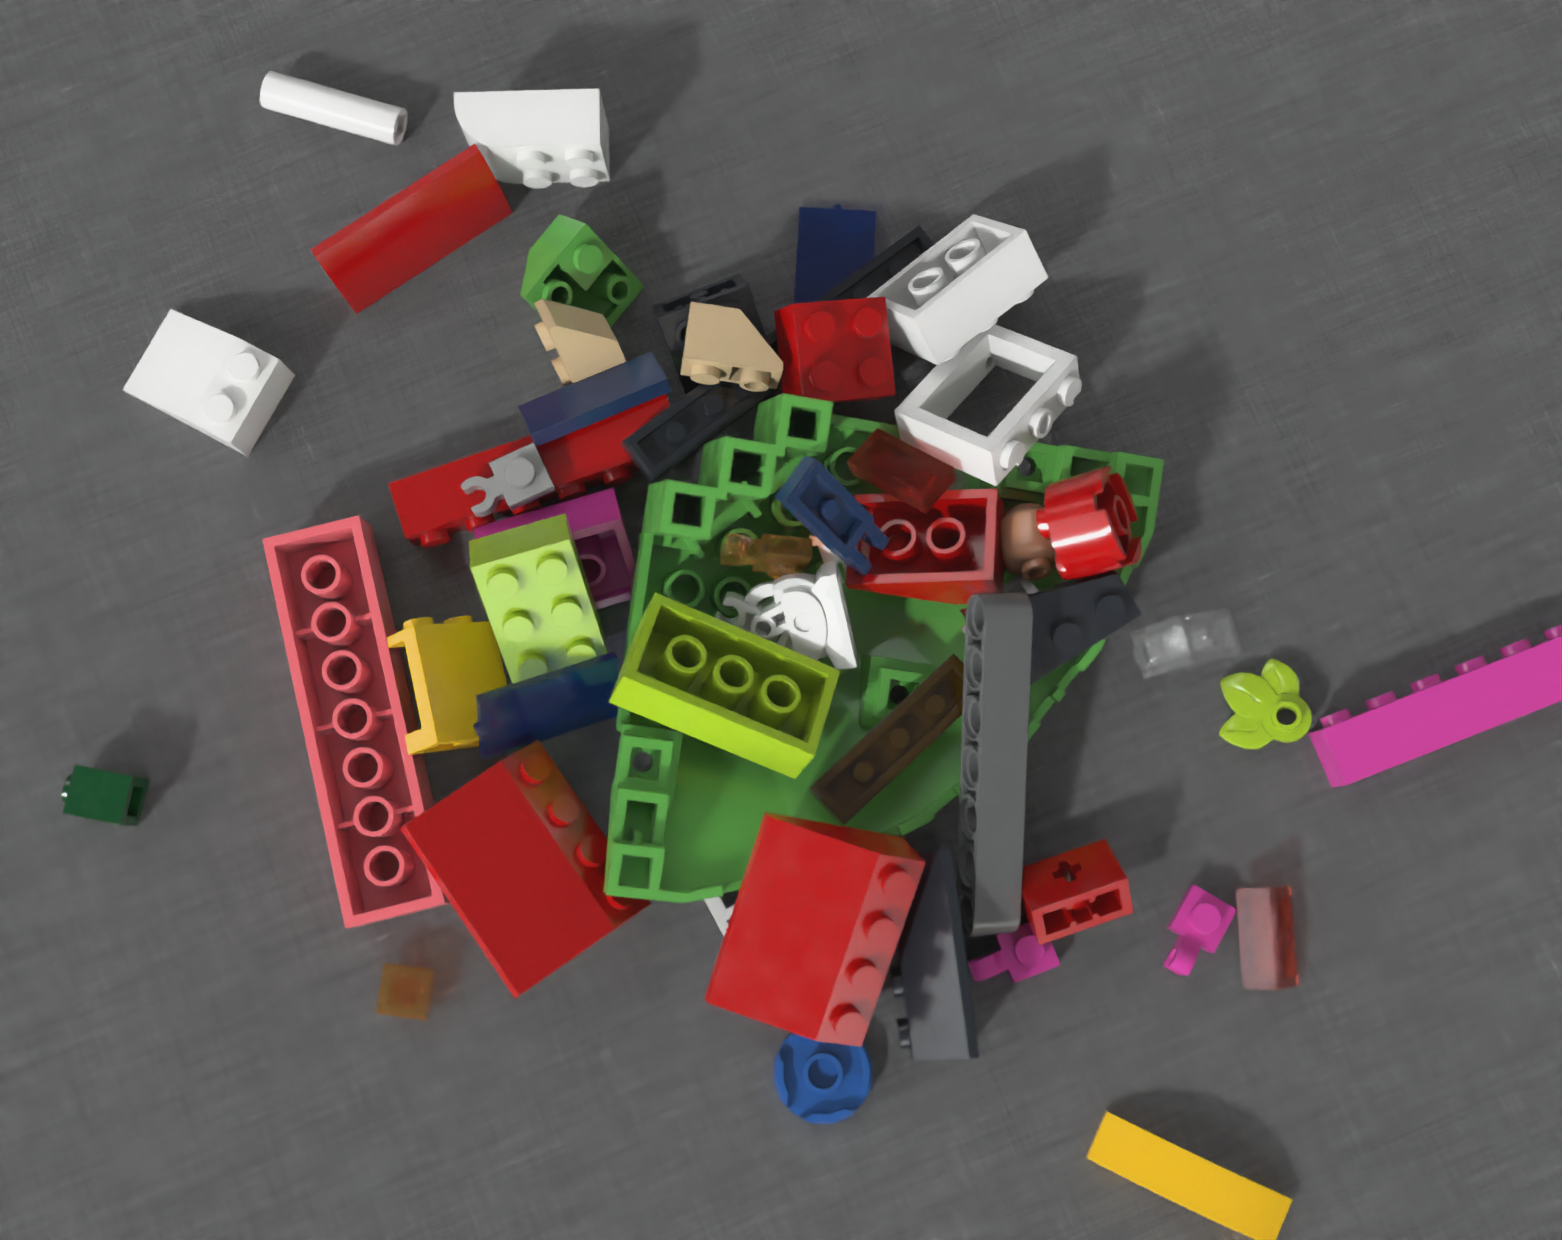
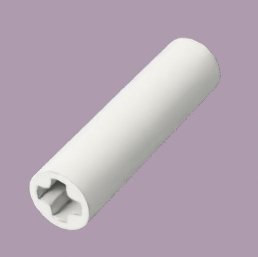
[260,71,407,146]

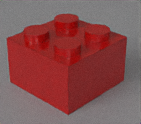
[774,297,896,404]

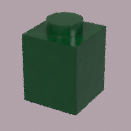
[62,764,150,827]

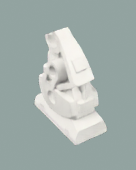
[715,560,857,669]

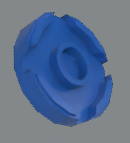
[774,1033,873,1124]

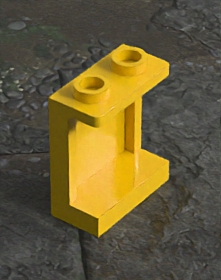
[387,615,518,755]

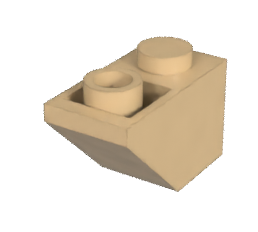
[534,299,626,387]
[680,302,783,392]

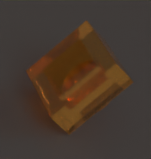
[376,962,437,1020]

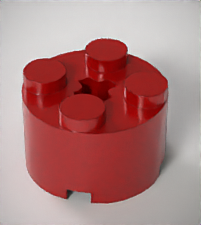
[1036,466,1142,581]

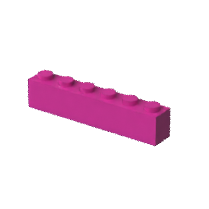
[1308,624,1562,788]

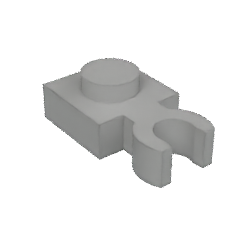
[461,442,556,517]

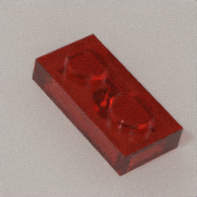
[847,428,957,514]

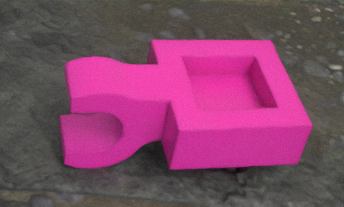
[1162,884,1237,976]
[967,922,1060,983]

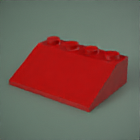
[401,740,652,999]
[704,812,925,1047]

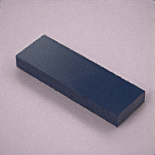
[518,351,671,447]

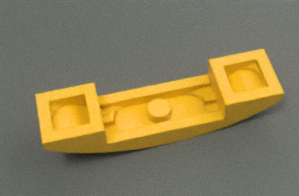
[1086,1111,1293,1240]

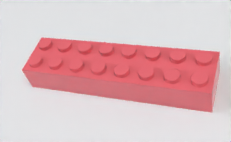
[262,515,451,928]

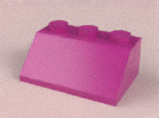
[474,487,635,609]

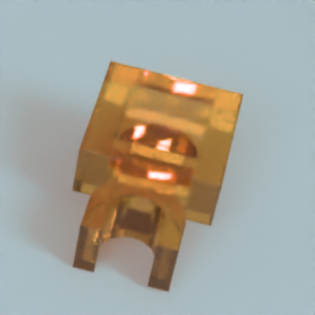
[720,533,812,579]

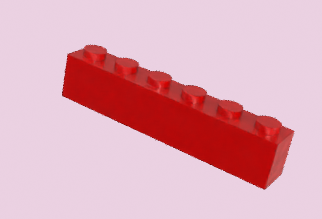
[388,394,670,549]

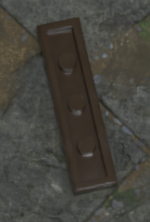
[808,654,964,826]

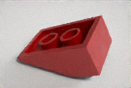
[845,488,1006,605]

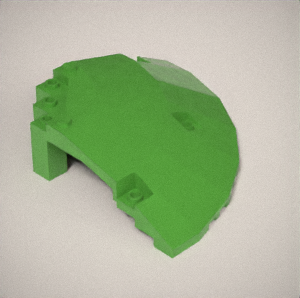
[604,393,1164,903]

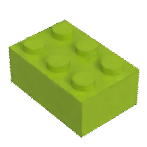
[469,513,611,694]

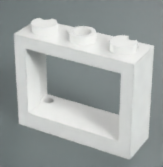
[894,324,1082,486]

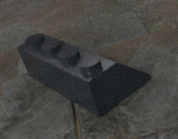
[890,848,980,1061]

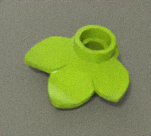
[1219,658,1312,750]

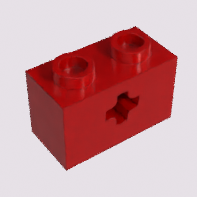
[1021,839,1133,945]

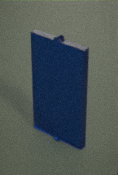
[794,204,876,304]
[473,652,618,761]

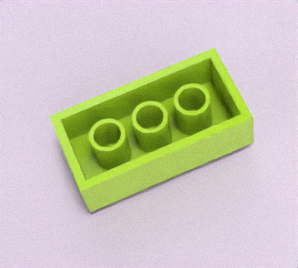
[609,592,840,779]

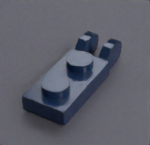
[775,456,889,575]

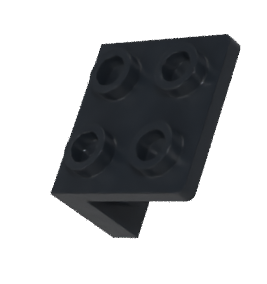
[651,274,766,395]

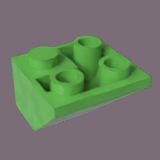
[520,214,645,328]

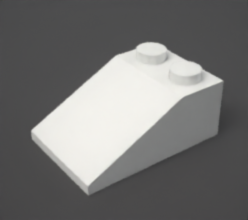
[123,309,295,456]

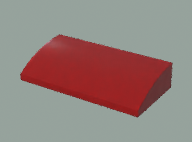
[310,144,513,314]

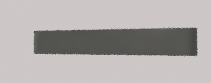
[956,592,1033,937]

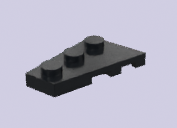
[960,570,1142,685]

